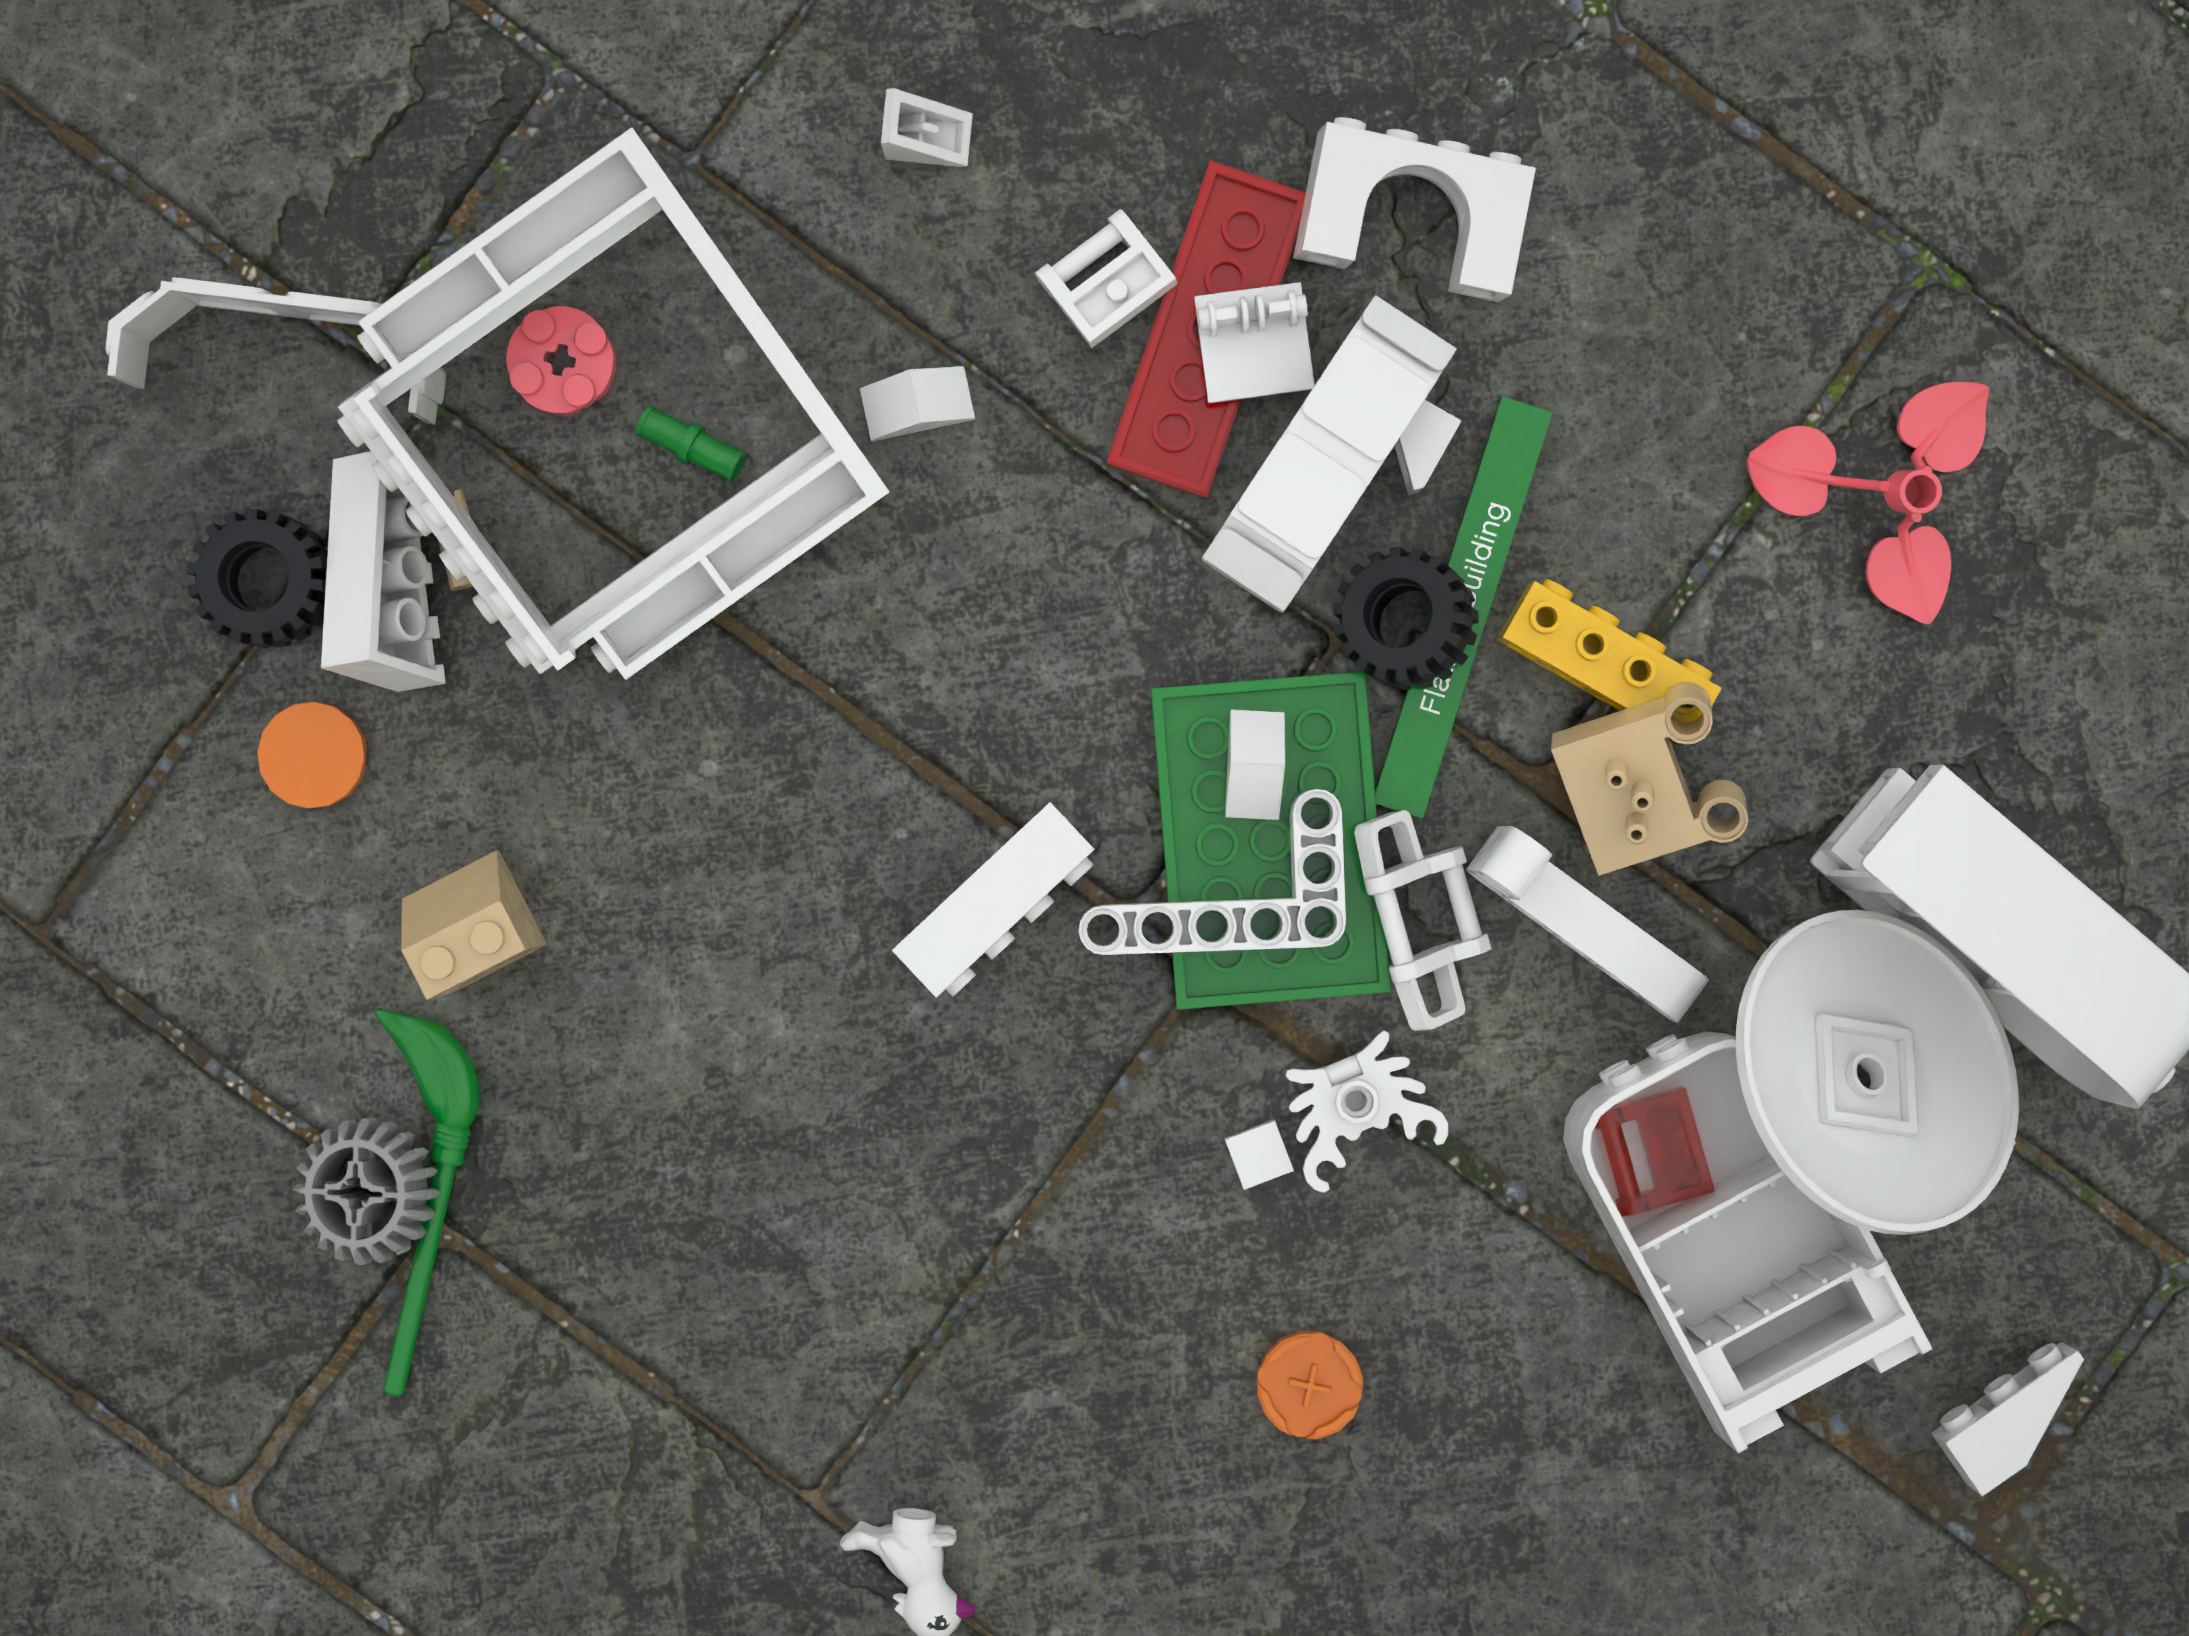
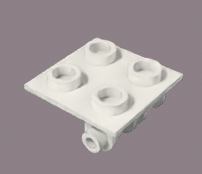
[1194,282,1315,403]

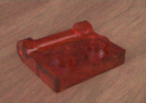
[1594,1086,1715,1217]

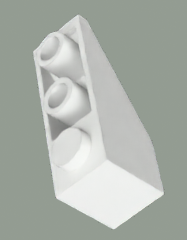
[1931,1342,2084,1496]

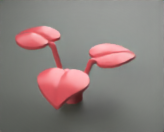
[1746,382,1990,624]

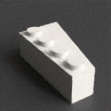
[321,451,446,692]

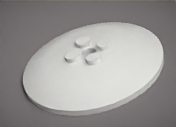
[1736,910,2019,1235]

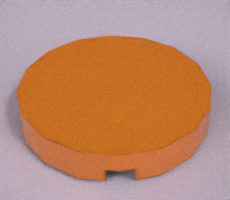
[257,702,368,809]
[1257,1331,1363,1439]

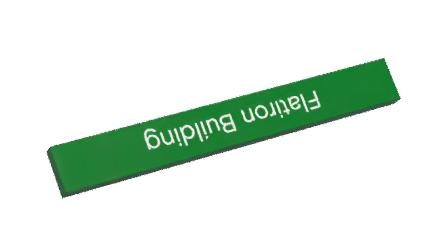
[1375,396,1553,819]

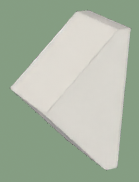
[881,88,973,167]
[860,366,975,442]
[1394,400,1461,496]
[1225,710,1285,820]

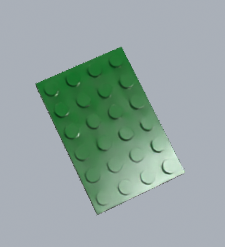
[1151,672,1391,1010]

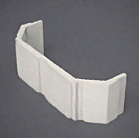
[106,277,446,425]
[1201,295,1457,613]

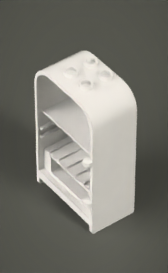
[1810,764,2189,1109]
[1563,1031,1932,1453]

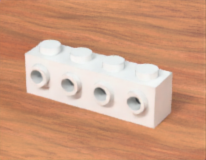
[892,802,1094,998]

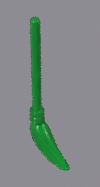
[375,1008,480,1397]

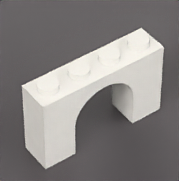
[1293,117,1536,303]

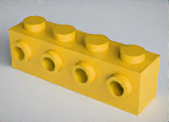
[1496,579,1722,746]

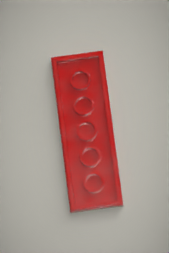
[1106,160,1306,499]

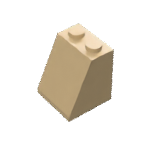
[401,850,547,1000]

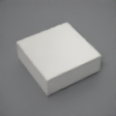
[1224,1119,1294,1190]

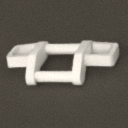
[1354,810,1492,1031]

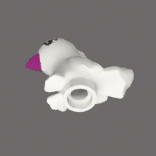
[840,1508,978,1636]

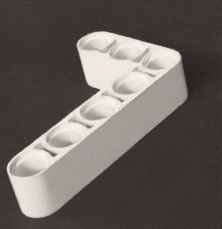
[1079,789,1346,955]
[1466,826,1709,1024]

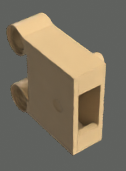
[1551,682,1748,876]

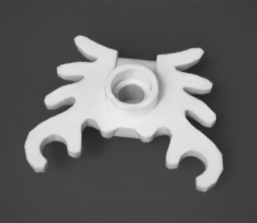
[1286,1031,1448,1193]

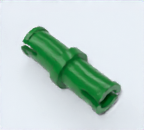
[635,405,746,483]

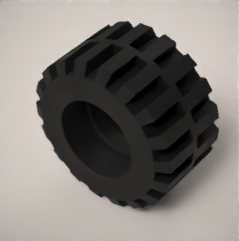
[187,509,328,648]
[1333,546,1479,690]

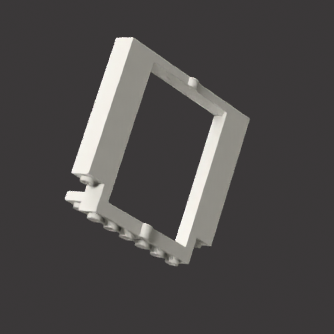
[337,127,889,680]

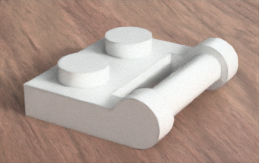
[1034,209,1177,348]

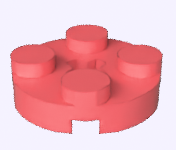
[506,306,616,416]

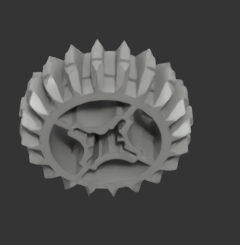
[292,1118,441,1265]

